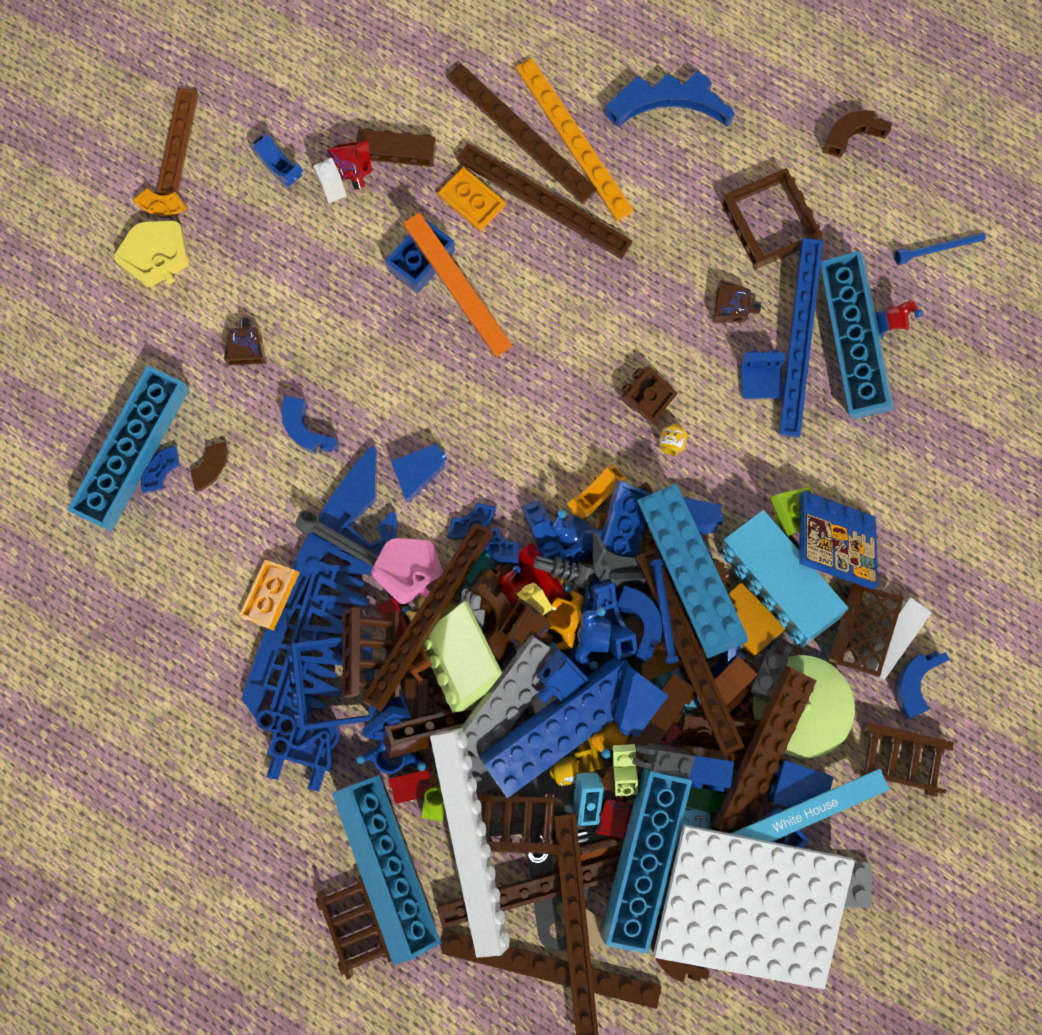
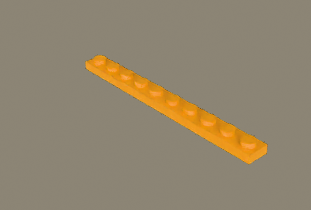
[516,58,633,222]

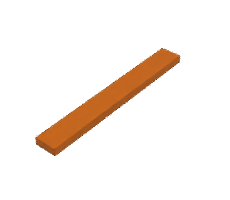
[403,212,512,358]

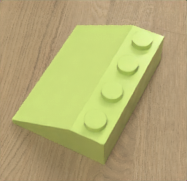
[424,601,502,713]

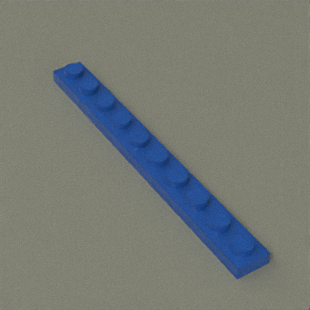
[778,238,823,438]

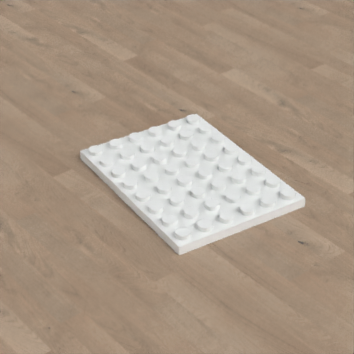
[653,824,855,989]

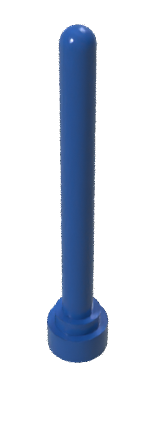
[894,233,986,265]

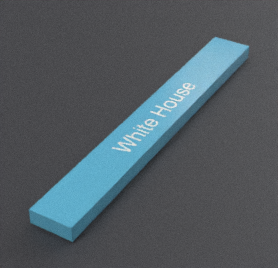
[730,769,890,842]

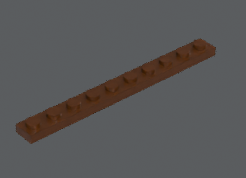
[447,63,596,205]
[457,143,633,260]
[361,523,494,712]
[636,549,744,756]
[554,813,599,1035]
[437,853,621,928]
[442,931,662,1009]

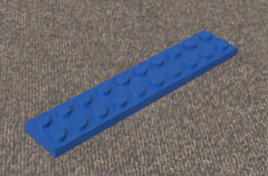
[567,481,652,677]

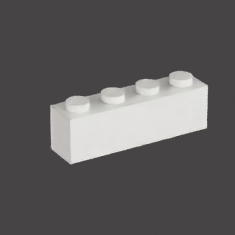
[859,597,932,681]

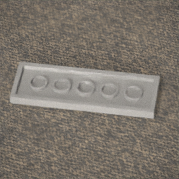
[461,634,555,756]

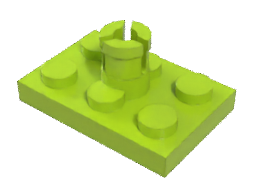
[771,486,814,536]

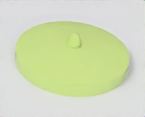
[751,655,855,758]

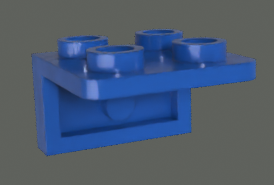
[740,350,786,399]
[362,690,411,741]

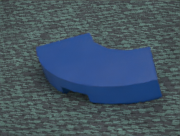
[141,445,181,494]
[447,503,496,540]
[485,528,520,564]
[560,529,603,567]

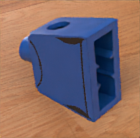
[536,648,591,703]

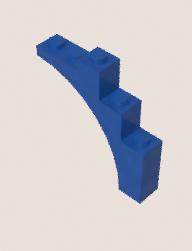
[605,71,735,127]

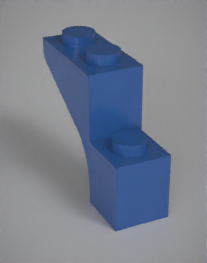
[521,500,564,560]

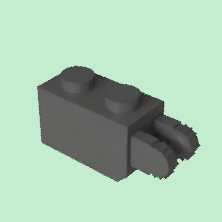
[751,639,792,702]
[632,742,695,777]

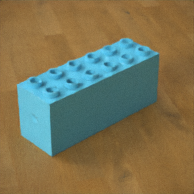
[721,510,848,648]

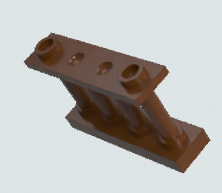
[342,607,401,700]
[855,723,954,797]
[477,792,564,855]
[315,875,392,980]

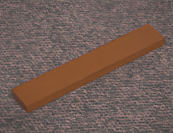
[156,88,199,196]

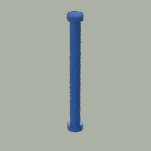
[650,559,679,663]

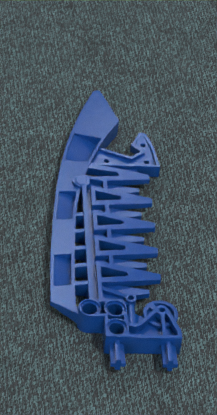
[241,446,397,792]

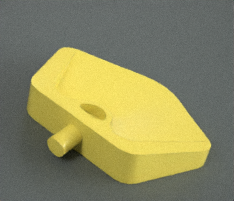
[114,221,189,287]

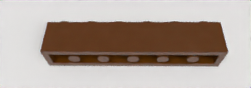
[600,674,695,798]

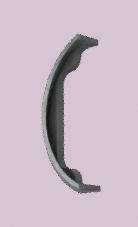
[593,532,711,592]

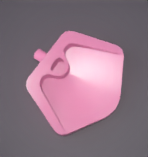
[371,538,443,604]

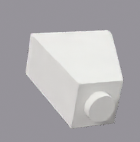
[313,158,346,203]

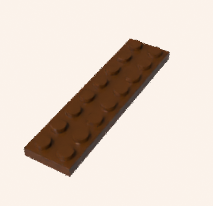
[713,665,817,833]

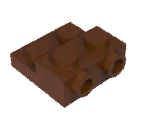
[619,366,678,424]

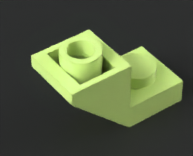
[613,744,638,796]

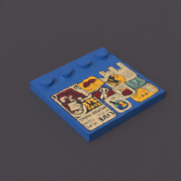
[799,491,878,590]

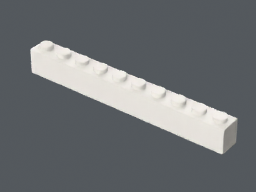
[430,728,510,958]

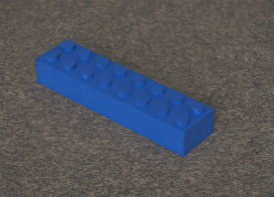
[479,656,631,798]

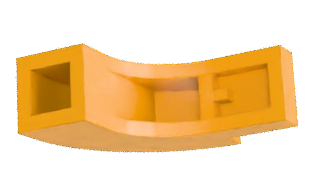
[567,464,628,520]

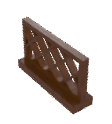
[829,583,904,678]

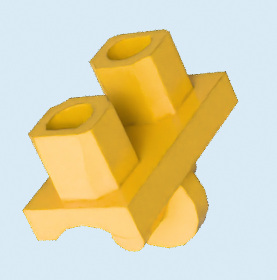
[574,738,605,773]

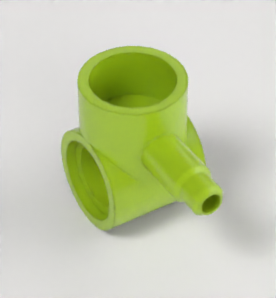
[421,783,445,822]

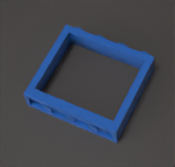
[289,634,379,731]

